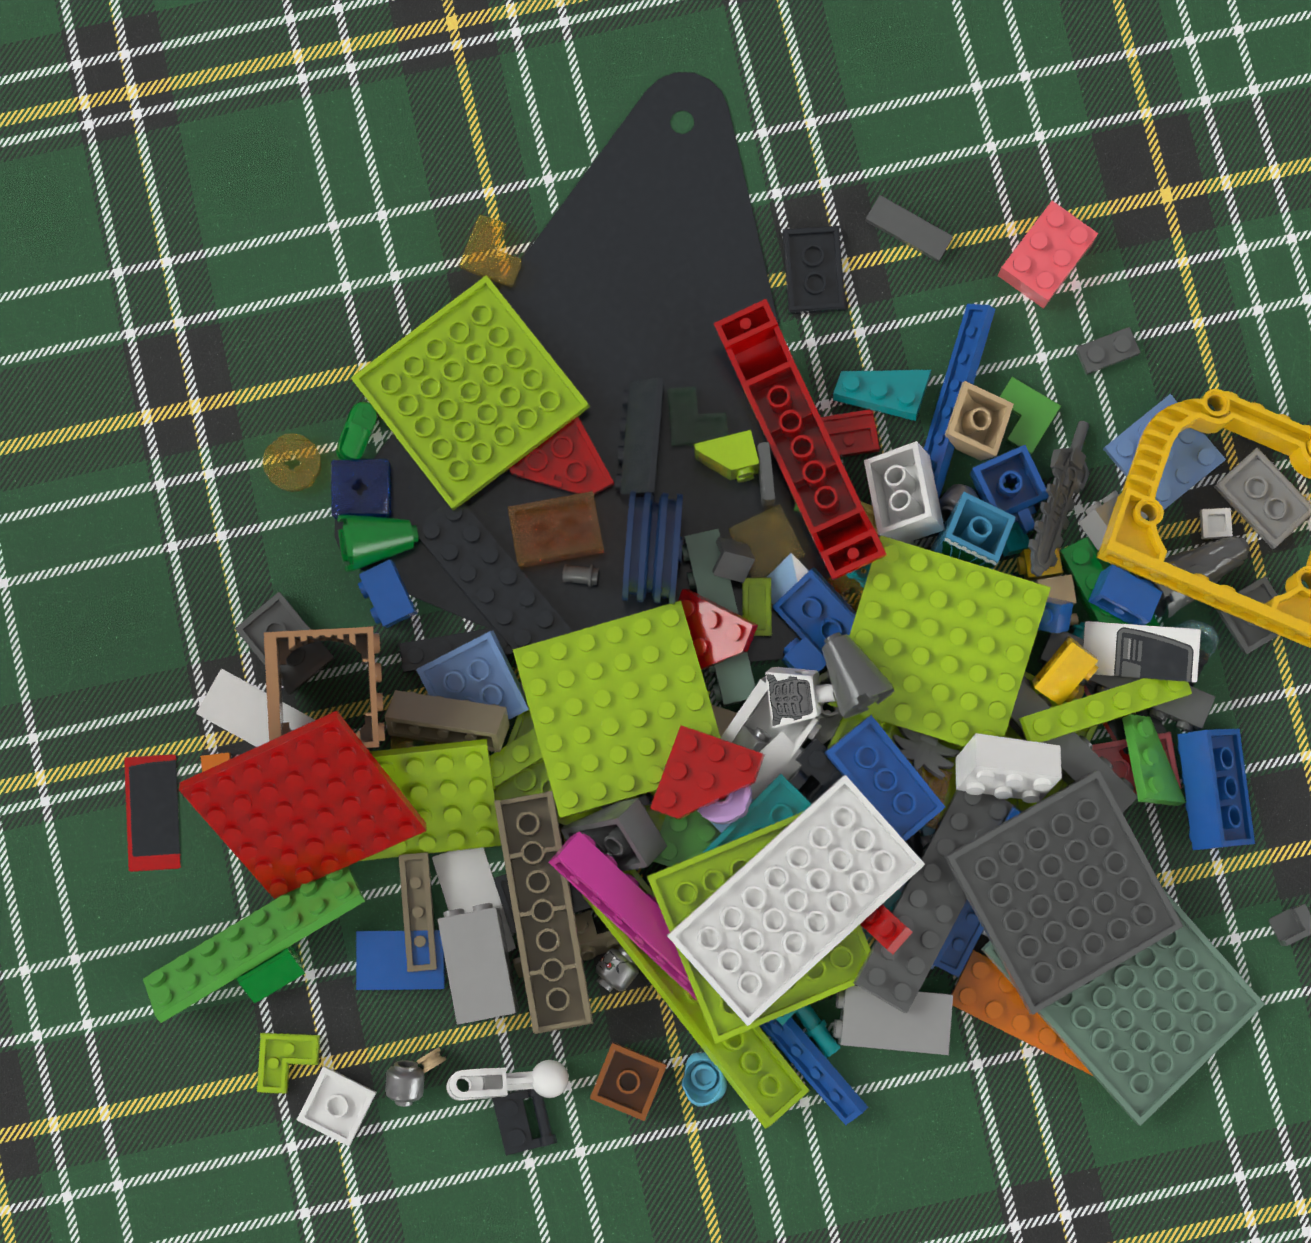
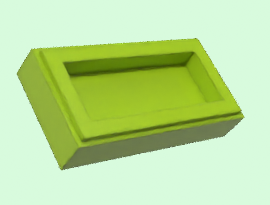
[742,577,772,636]

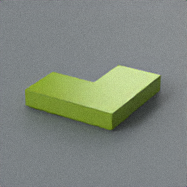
[257,1033,320,1094]

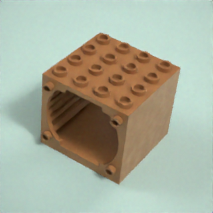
[264,627,385,748]

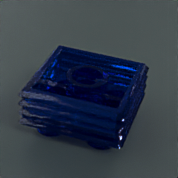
[331,459,391,519]

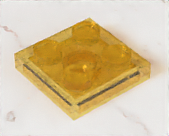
[728,504,805,578]

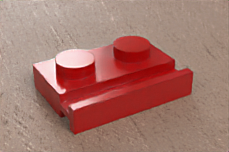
[821,409,880,458]

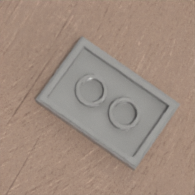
[1214,447,1311,549]

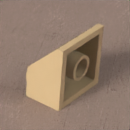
[945,381,1014,461]

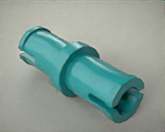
[795,1004,841,1058]

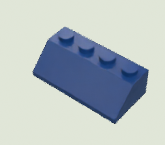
[1178,729,1255,850]

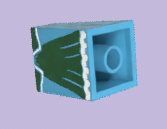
[930,492,1016,569]

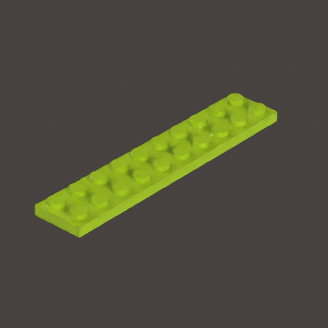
[582,869,810,1129]

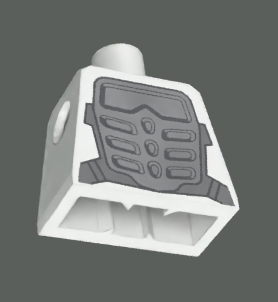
[765,667,836,728]

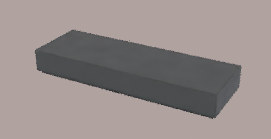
[865,195,953,263]

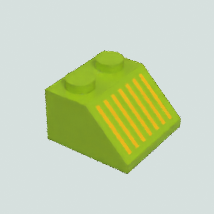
[694,430,759,482]

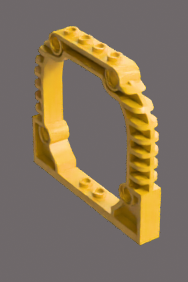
[1097,389,1311,648]

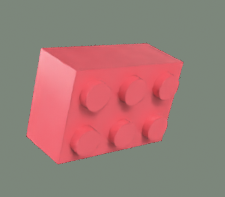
[998,201,1098,309]

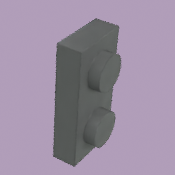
[1075,327,1140,375]

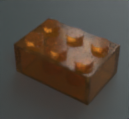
[507,491,604,568]

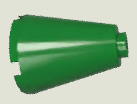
[338,514,418,572]

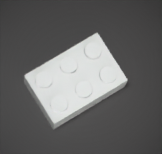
[864,441,945,543]
[956,733,1062,803]

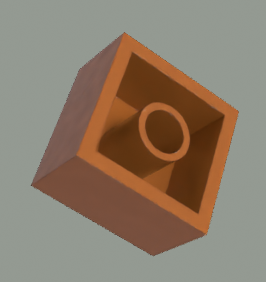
[590,1042,667,1121]

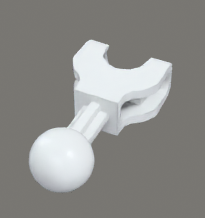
[446,1060,568,1101]

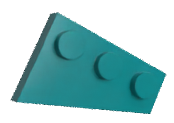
[833,370,931,421]

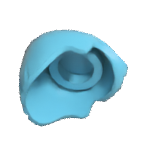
[682,1052,727,1107]

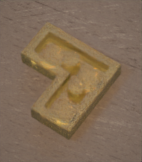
[459,214,522,288]

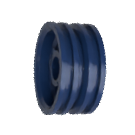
[622,490,683,605]

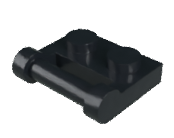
[492,1089,557,1156]

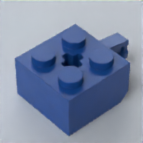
[969,445,1049,535]

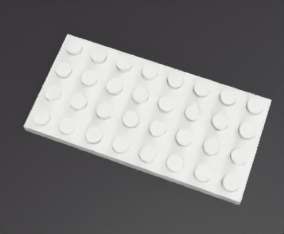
[667,775,925,1026]

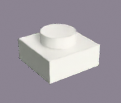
[1200,508,1233,539]

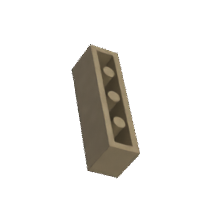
[385,690,510,752]

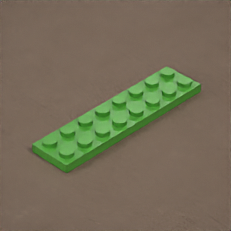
[143,866,365,1023]

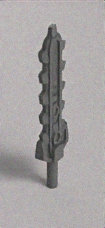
[1028,421,1090,577]

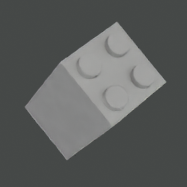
[438,903,519,1025]
[833,985,953,1055]

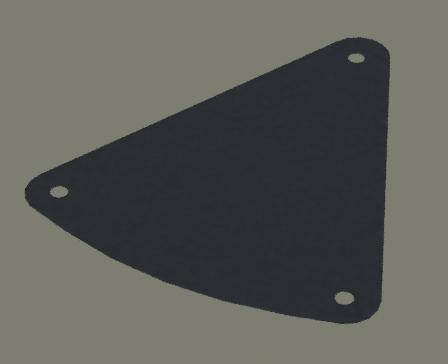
[334,72,842,662]

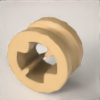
[417,1047,447,1073]

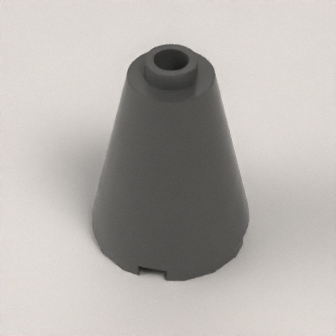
[822,632,895,718]

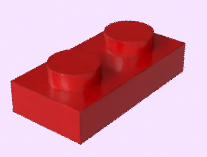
[860,904,913,954]

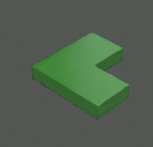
[1000,377,1061,455]

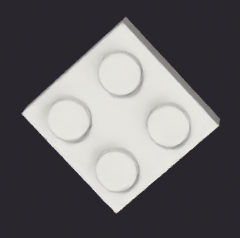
[297,1066,377,1146]

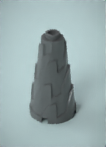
[1136,536,1250,620]

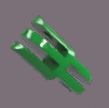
[336,401,378,462]

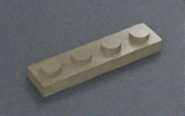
[399,852,437,972]

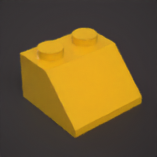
[1032,636,1098,705]

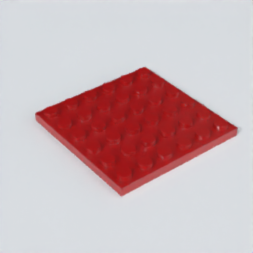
[179,711,427,899]

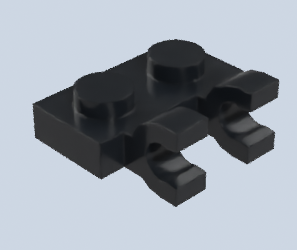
[787,738,842,804]

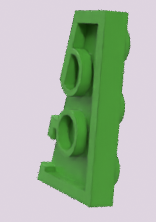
[1122,714,1186,806]

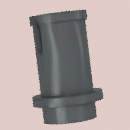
[563,564,600,587]

